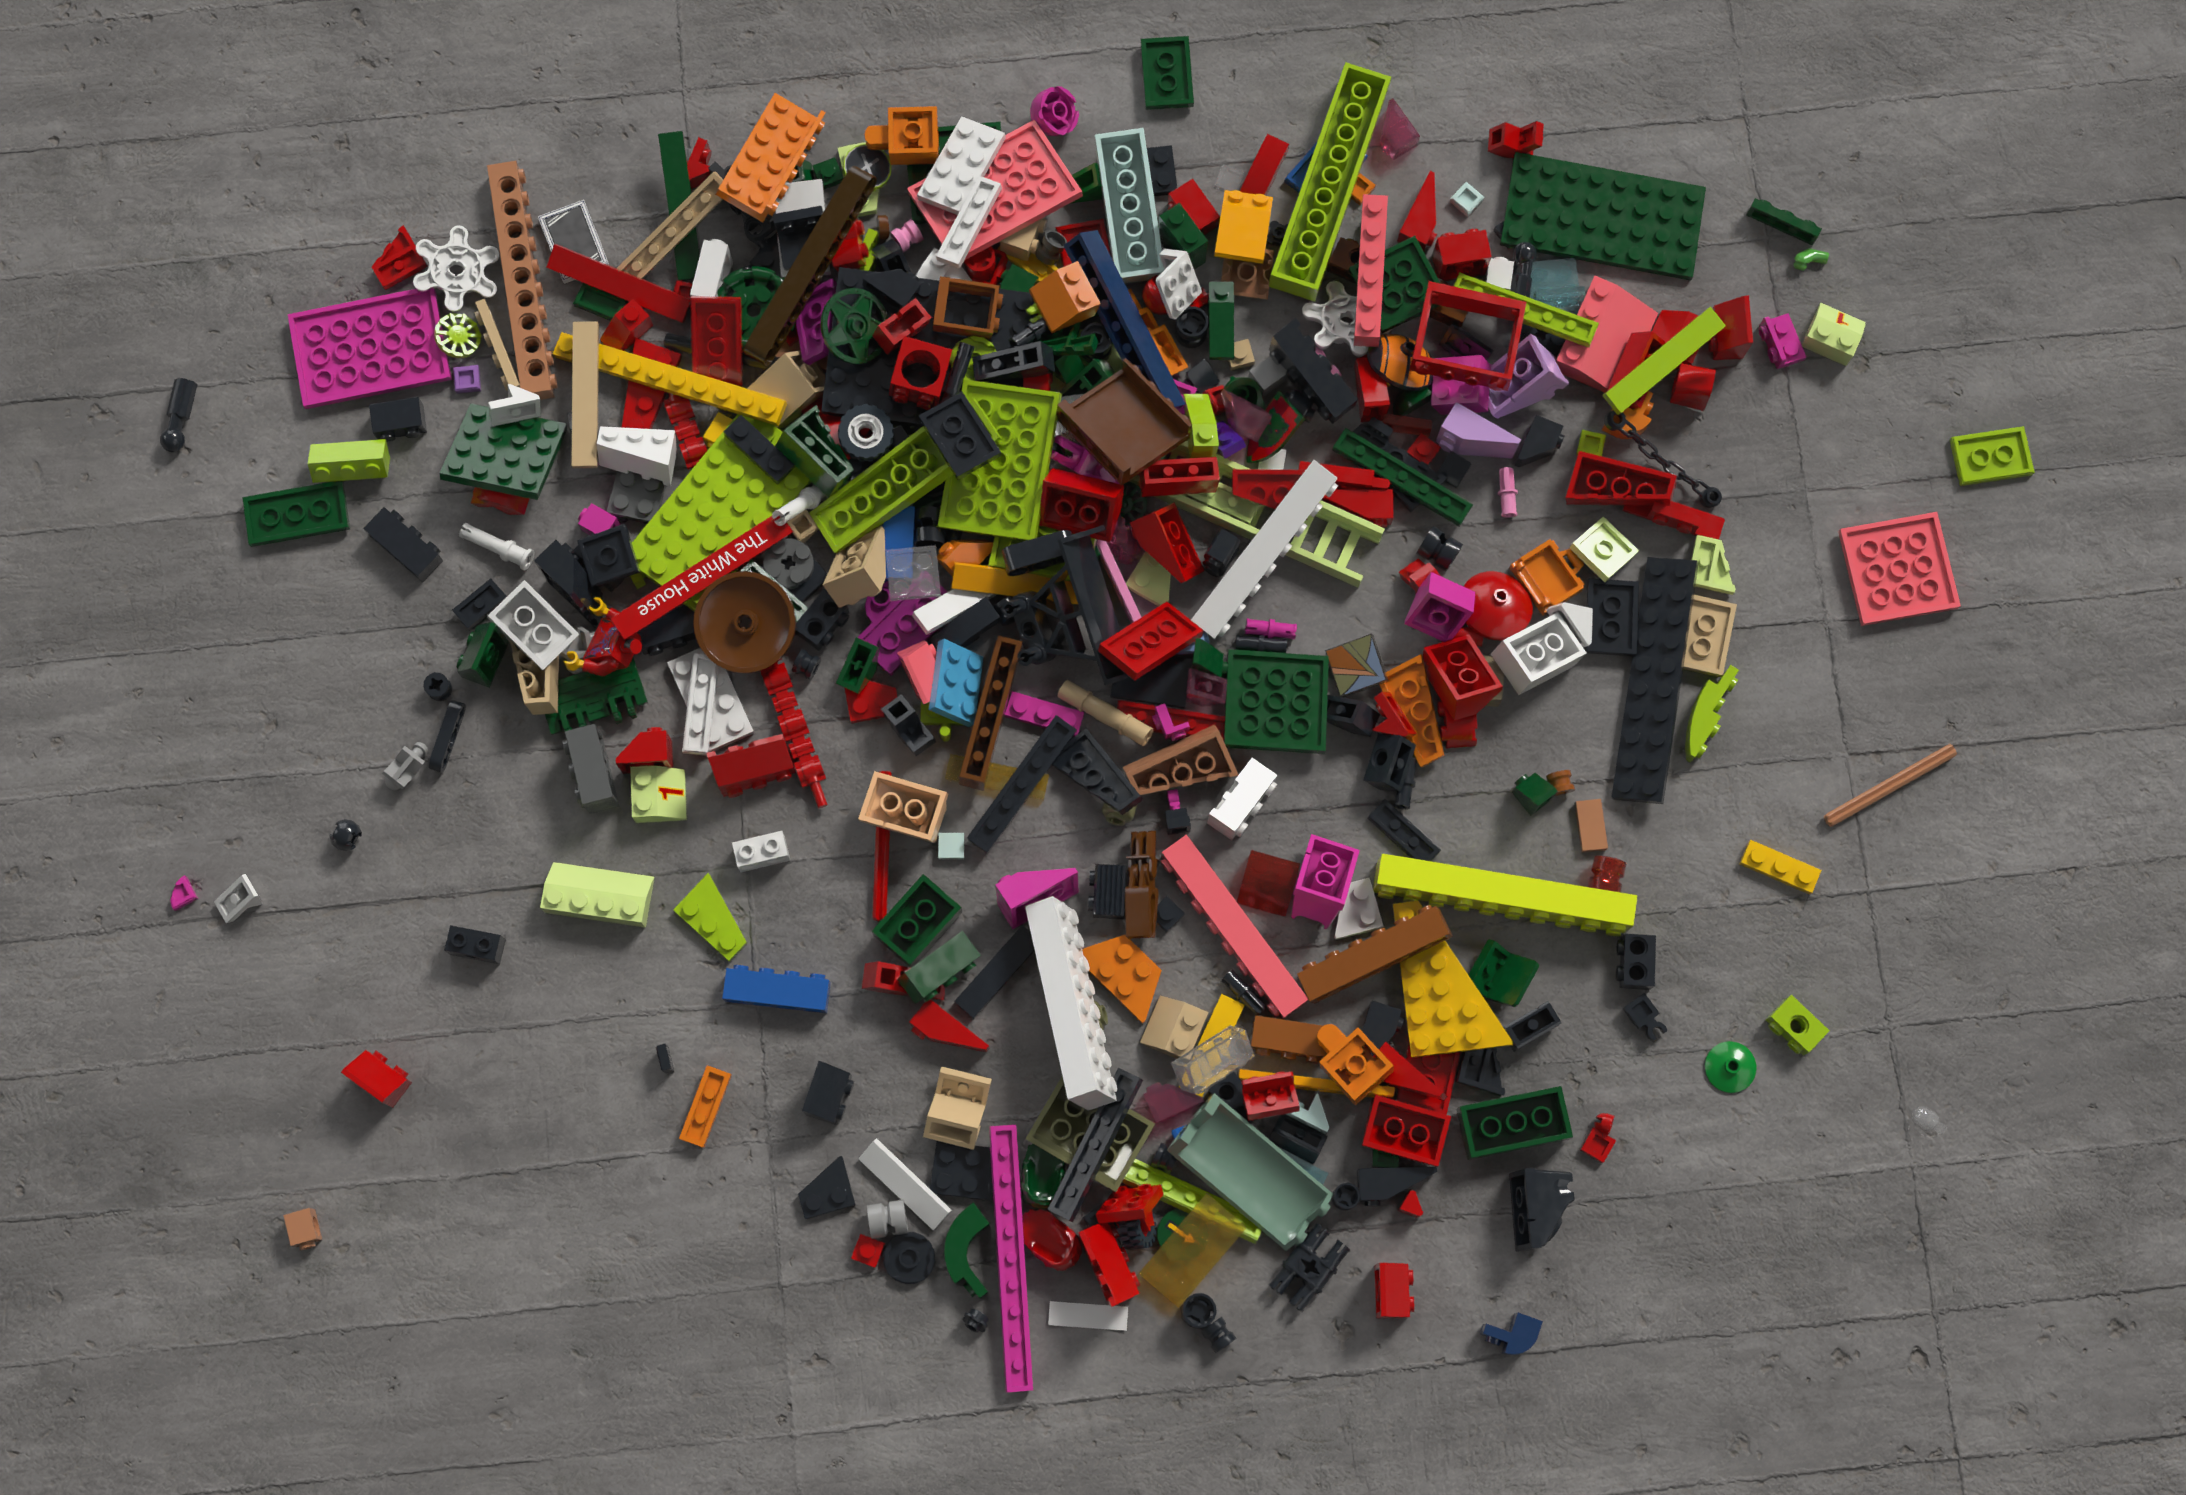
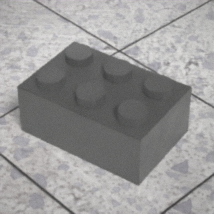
[563,724,620,814]

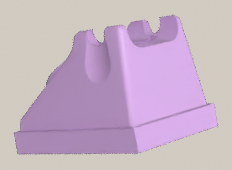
[1488,334,1569,419]

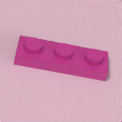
[1005,691,1084,737]

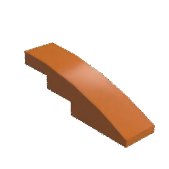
[1128,289,1188,376]

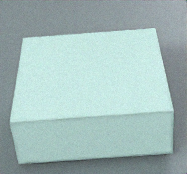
[1449,182,1484,217]
[938,833,964,859]

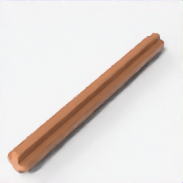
[1824,744,1957,827]

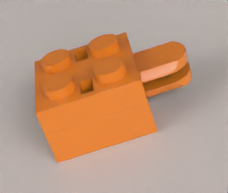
[864,106,939,165]
[1317,1024,1394,1106]

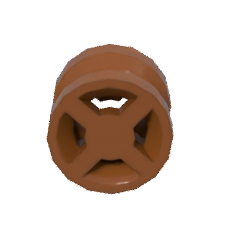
[1546,770,1575,796]

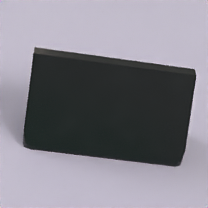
[1269,1114,1328,1164]

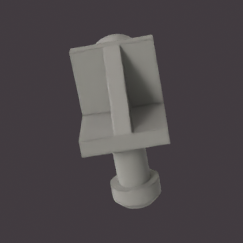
[559,624,597,674]
[382,742,428,790]

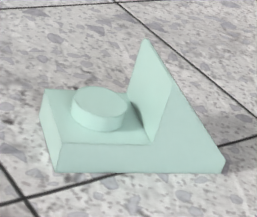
[1286,1093,1329,1134]

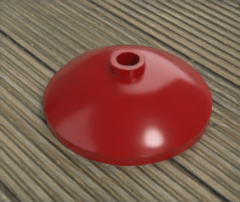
[1463,571,1533,640]

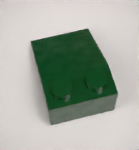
[456,622,509,688]

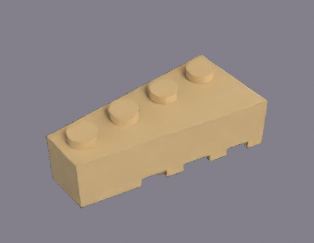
[509,639,559,715]

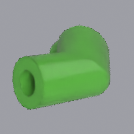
[1794,248,1829,270]

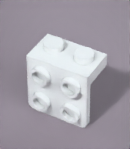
[1156,249,1202,319]

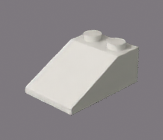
[487,580,579,670]

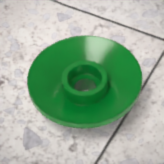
[1705,1041,1757,1093]

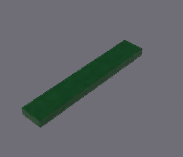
[658,131,700,281]
[1332,428,1473,527]

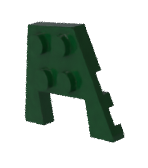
[1031,312,1099,355]

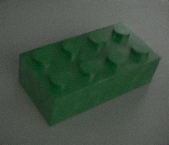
[1456,1086,1573,1160]

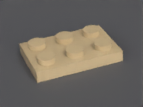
[1683,595,1737,678]

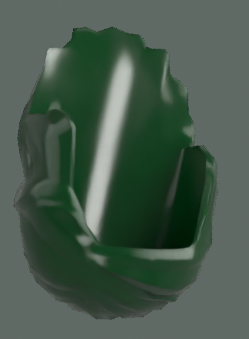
[1020,1144,1065,1209]

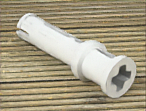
[772,484,828,526]
[459,523,535,570]

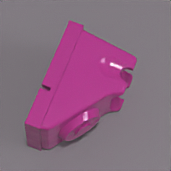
[1291,834,1360,929]

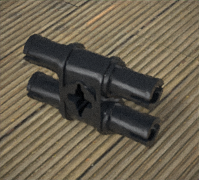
[1268,1223,1351,1312]

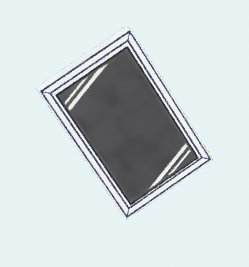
[538,200,609,284]

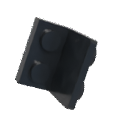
[773,206,832,271]

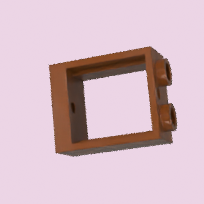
[932,276,1003,340]

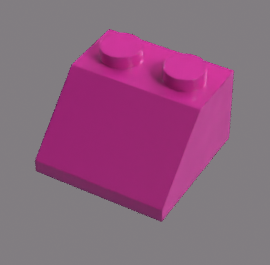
[1404,572,1475,642]

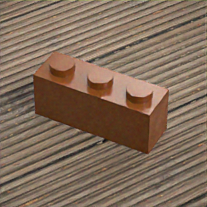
[1250,1015,1327,1064]

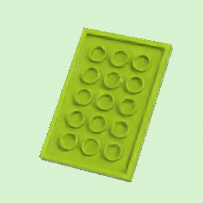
[937,380,1062,541]

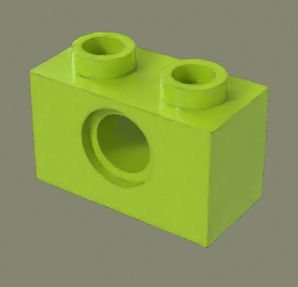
[1765,995,1830,1056]

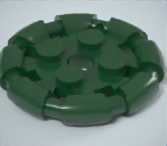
[717,266,796,353]

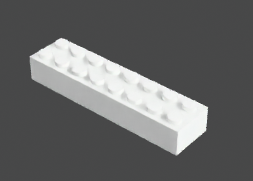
[1025,896,1117,1111]

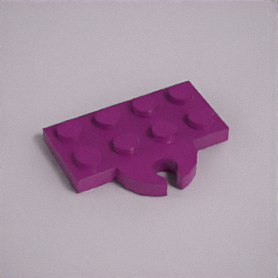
[858,571,947,676]

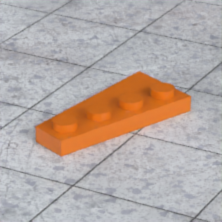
[1378,654,1445,767]

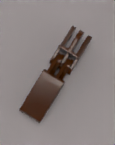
[1125,831,1160,939]

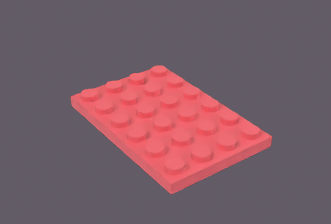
[907,120,1083,261]

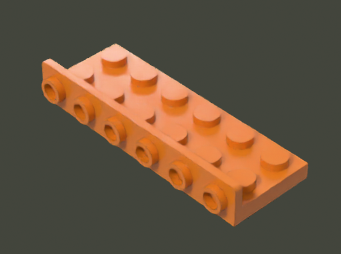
[715,93,826,222]

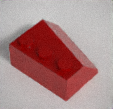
[706,734,796,798]
[1077,1223,1140,1307]

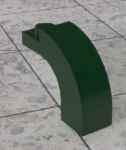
[944,1202,990,1299]

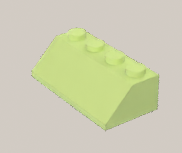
[540,862,654,927]

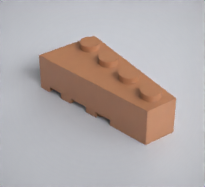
[1122,725,1239,795]

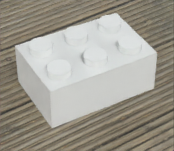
[1491,613,1586,695]

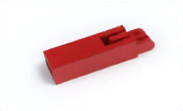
[1298,461,1390,489]

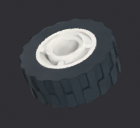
[838,404,893,462]

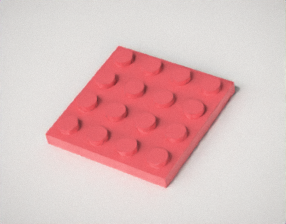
[1838,512,1961,626]

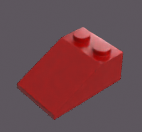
[1130,502,1205,583]

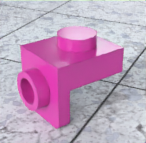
[1152,704,1190,741]

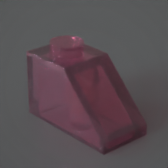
[1380,98,1420,160]
[1221,389,1272,442]
[1186,669,1227,707]
[1143,1082,1204,1125]

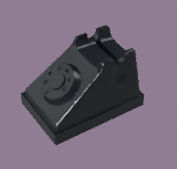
[1509,1168,1575,1252]

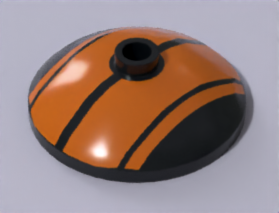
[1367,334,1433,391]

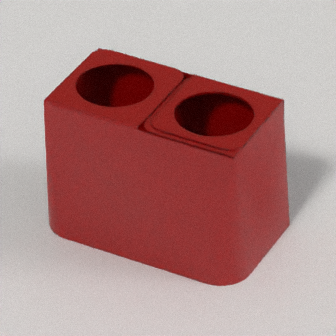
[1670,363,1716,411]

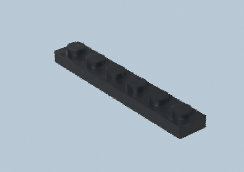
[967,715,1077,854]
[1048,1068,1143,1222]

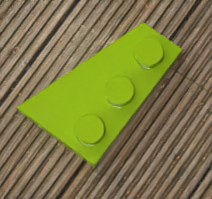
[673,873,748,962]

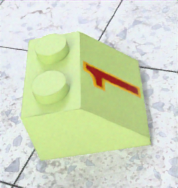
[1802,303,1866,366]
[631,766,687,823]

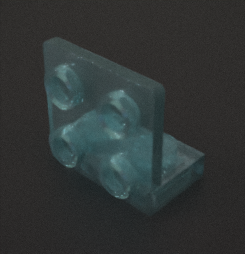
[1530,258,1586,308]

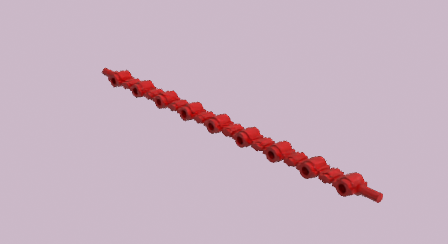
[663,393,828,809]

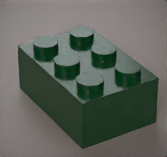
[872,874,963,968]

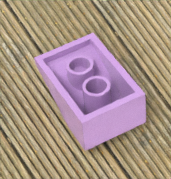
[1436,402,1521,459]

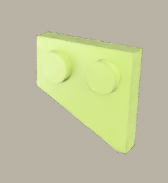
[1691,535,1736,595]

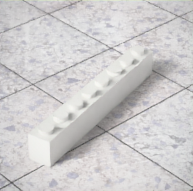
[1191,460,1338,639]

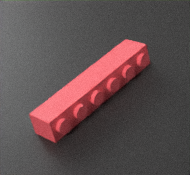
[1354,194,1388,347]

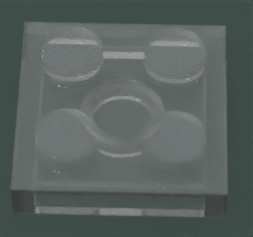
[885,545,941,601]

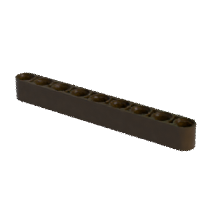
[744,166,877,366]

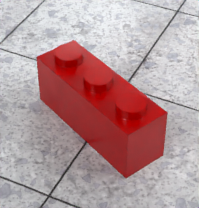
[1607,331,1666,409]
[1139,457,1220,497]

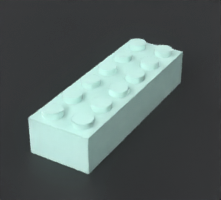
[1095,128,1165,284]

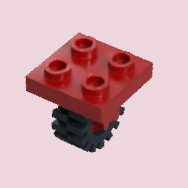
[1096,1184,1164,1250]

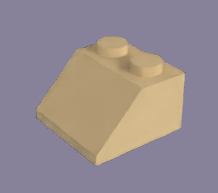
[1140,996,1208,1063]

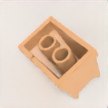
[858,771,948,843]

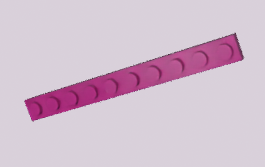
[989,1125,1033,1392]

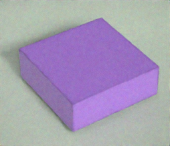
[453,365,481,394]

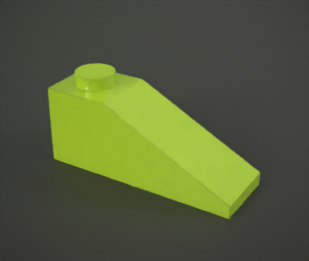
[1183,394,1219,458]

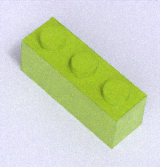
[307,439,390,483]

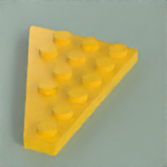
[1393,901,1513,1058]

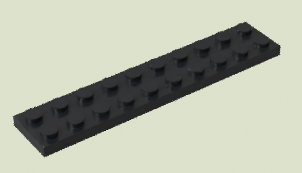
[1611,557,1699,804]

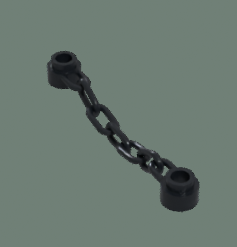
[1604,410,1722,508]

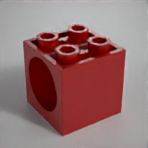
[888,336,952,410]

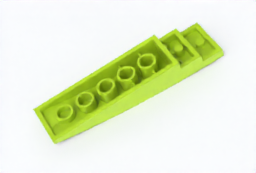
[809,397,1002,554]

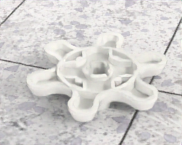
[413,226,499,312]
[1302,281,1392,357]

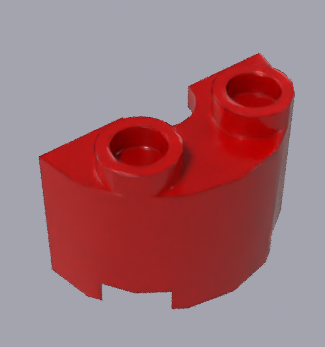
[1437,701,1477,748]

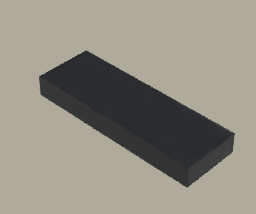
[1367,799,1441,861]

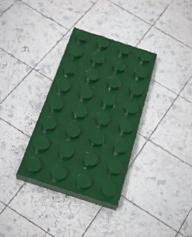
[1500,152,1706,281]

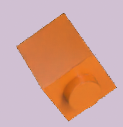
[935,539,994,577]

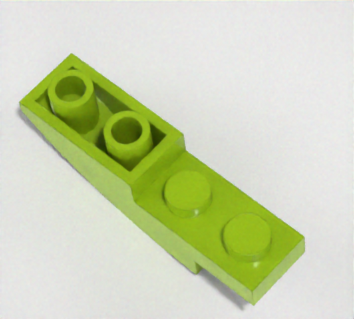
[1685,665,1739,762]

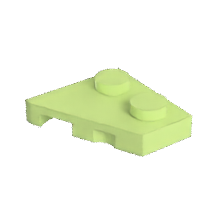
[1126,551,1171,607]

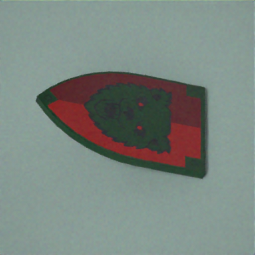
[1247,391,1305,464]

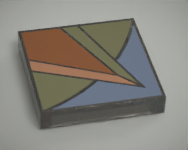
[1325,633,1389,698]

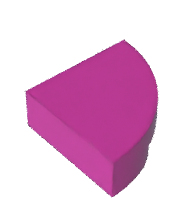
[170,875,198,911]

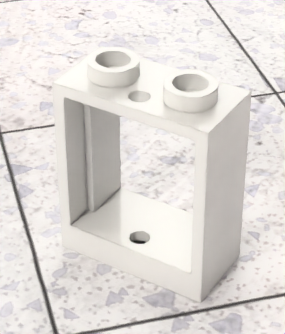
[690,239,733,297]

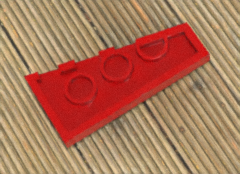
[621,337,682,429]

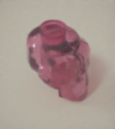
[1107,515,1144,564]

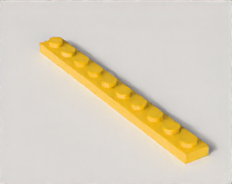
[552,332,787,426]

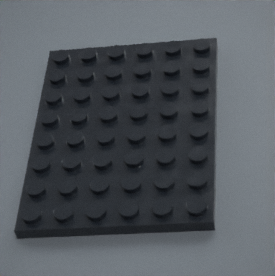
[821,267,1035,427]

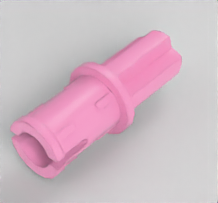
[1498,467,1518,518]

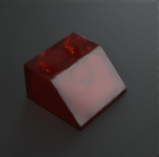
[1237,850,1300,917]

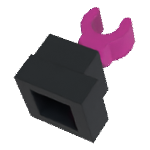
[1165,789,1191,835]

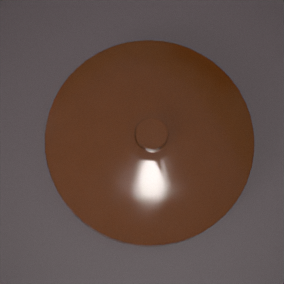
[694,571,796,673]

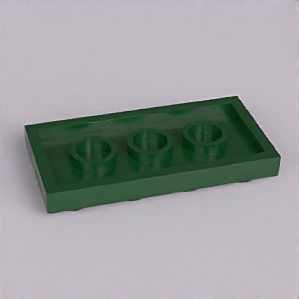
[242,481,350,547]

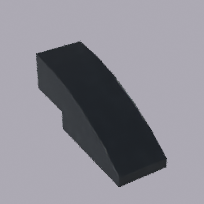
[926,597,1000,660]

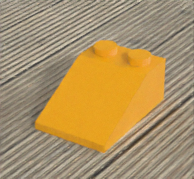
[1214,190,1273,264]

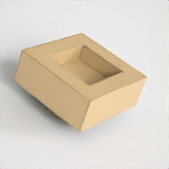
[1228,339,1255,371]

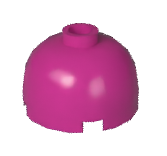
[1030,86,1079,136]

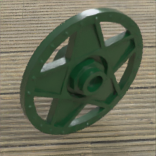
[820,288,888,364]

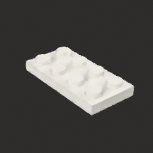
[917,116,1006,215]
[667,648,754,752]

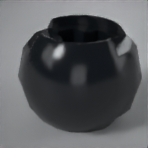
[329,819,362,851]

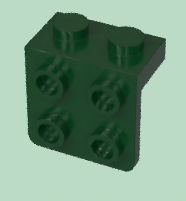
[1469,939,1539,1007]

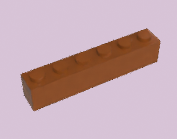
[1297,905,1453,1004]

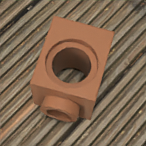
[283,1208,322,1250]

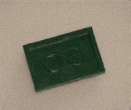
[1140,36,1194,110]

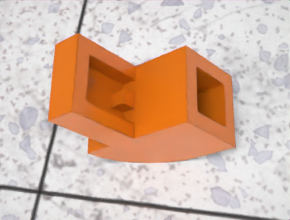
[1602,391,1654,439]

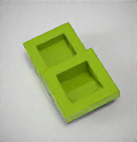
[860,228,879,272]

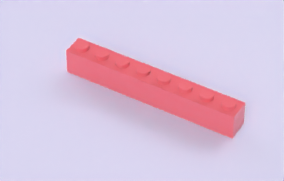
[1160,834,1309,1020]

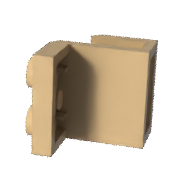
[923,1067,992,1150]

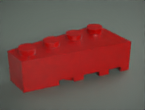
[1565,451,1677,506]

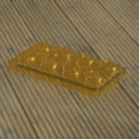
[1139,1193,1247,1308]

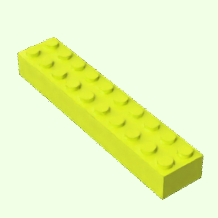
[1373,854,1637,936]

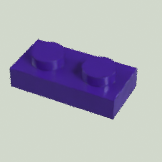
[1216,421,1246,459]

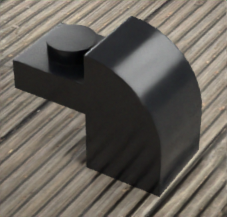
[881,694,936,756]

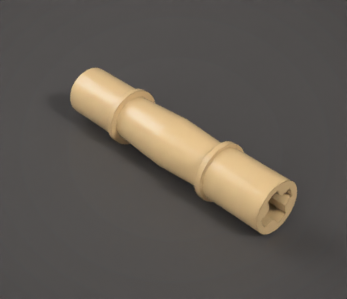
[1058,680,1153,746]

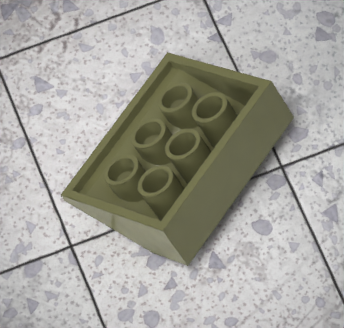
[1026,1075,1156,1192]

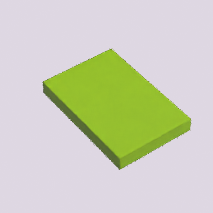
[1949,426,2035,486]

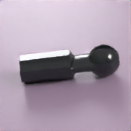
[1510,242,1537,298]
[160,378,198,452]

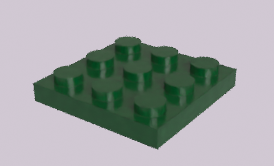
[1348,236,1441,333]

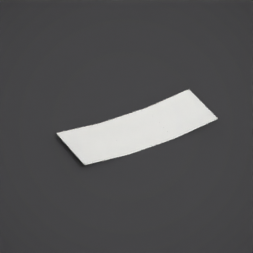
[1048,1301,1128,1331]

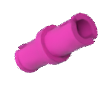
[1245,618,1297,640]

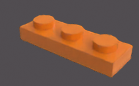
[679,1065,732,1148]

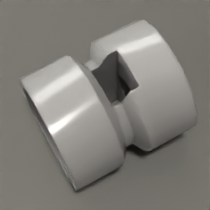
[867,1200,908,1239]

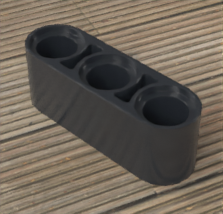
[1001,530,1072,576]

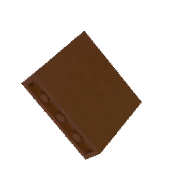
[1057,358,1192,486]

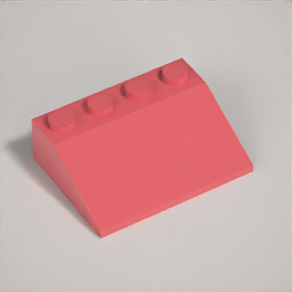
[1556,276,1658,393]

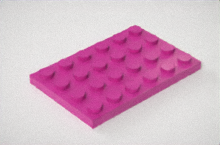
[287,288,452,409]

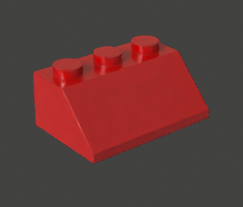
[1039,468,1124,542]
[1423,634,1503,720]
[1362,1095,1451,1167]

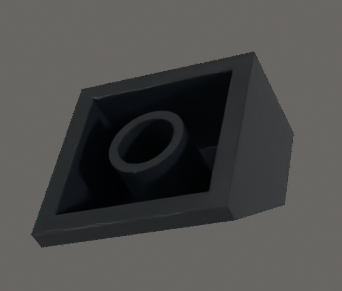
[802,1061,855,1125]

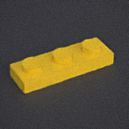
[1739,840,1821,895]

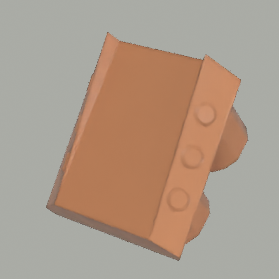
[1221,249,1274,300]

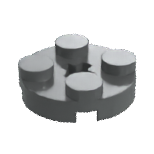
[763,539,814,589]

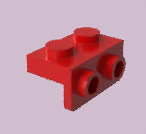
[1242,1072,1300,1121]

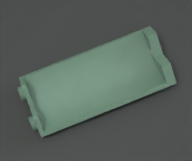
[1167,1093,1333,1251]

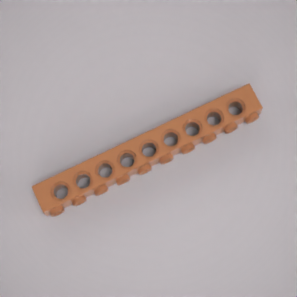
[487,161,558,400]

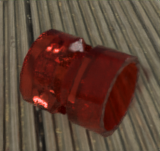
[1588,856,1627,893]

